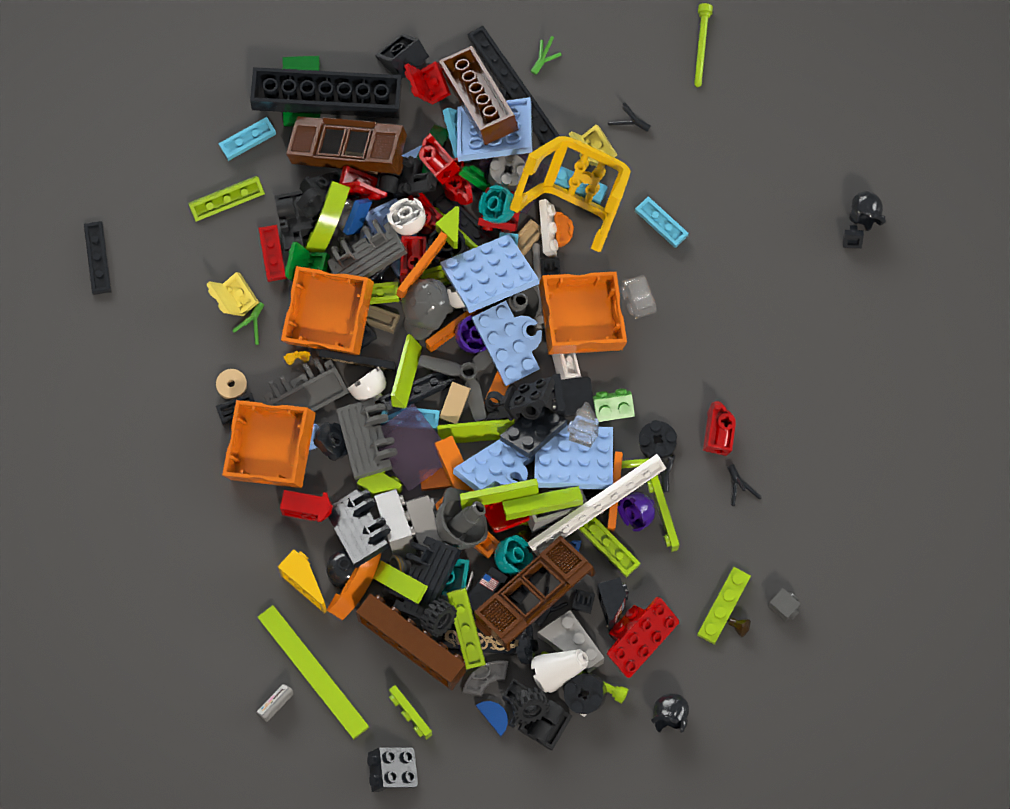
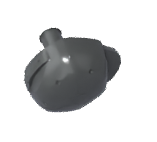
[401,278,454,340]
[481,285,541,327]
[436,487,488,550]

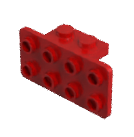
[607,597,679,678]

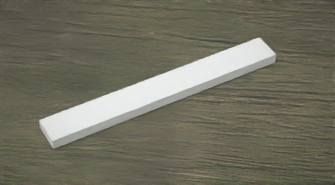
[528,454,666,556]

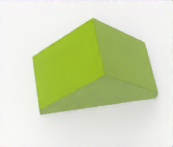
[436,206,459,249]

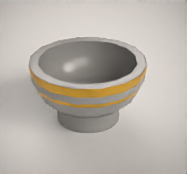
[389,555,412,575]

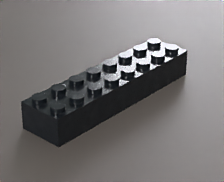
[250,67,402,118]

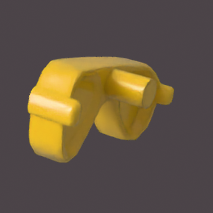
[284,351,311,365]

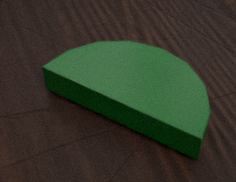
[459,165,491,192]

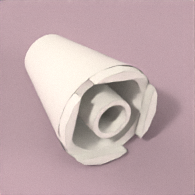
[531,649,588,693]

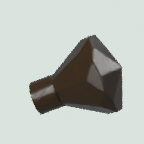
[514,526,532,548]
[728,618,751,637]

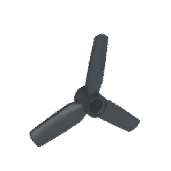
[418,349,493,422]

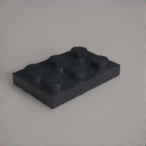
[500,406,568,459]

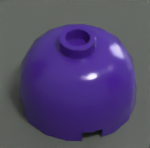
[455,315,486,353]
[618,492,655,532]

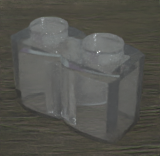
[620,274,657,319]

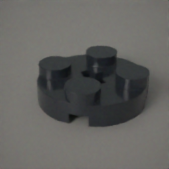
[639,420,677,459]
[314,422,348,461]
[515,624,538,664]

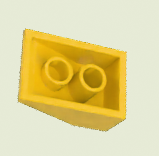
[278,549,327,614]

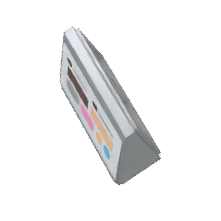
[257,684,293,722]

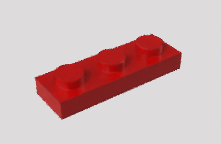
[259,225,286,282]

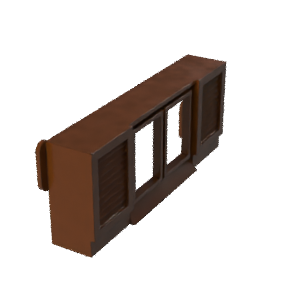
[286,116,407,175]
[474,535,596,651]

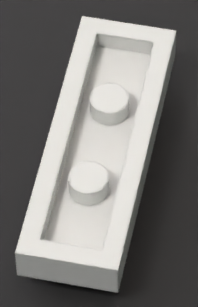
[539,199,558,258]

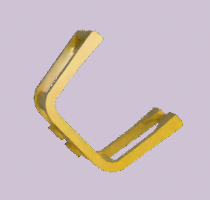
[510,136,631,252]

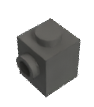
[768,588,800,622]

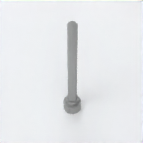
[532,243,544,329]

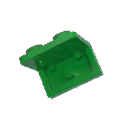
[285,242,330,282]

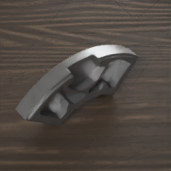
[462,660,508,697]

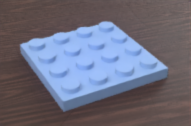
[457,97,533,162]
[440,234,539,313]
[534,426,613,489]

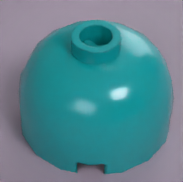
[479,185,515,224]
[494,535,533,576]

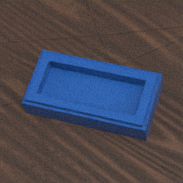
[343,198,372,235]

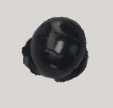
[849,191,886,231]
[651,693,689,733]

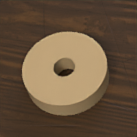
[216,369,247,400]

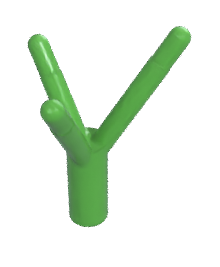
[531,36,562,75]
[232,302,264,345]

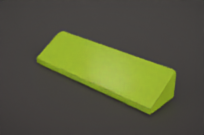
[188,176,265,221]
[391,334,422,408]
[437,419,514,443]
[502,486,583,521]

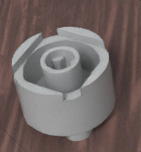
[488,155,525,192]

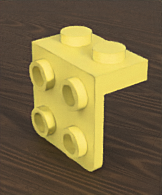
[569,125,617,167]
[206,272,259,316]

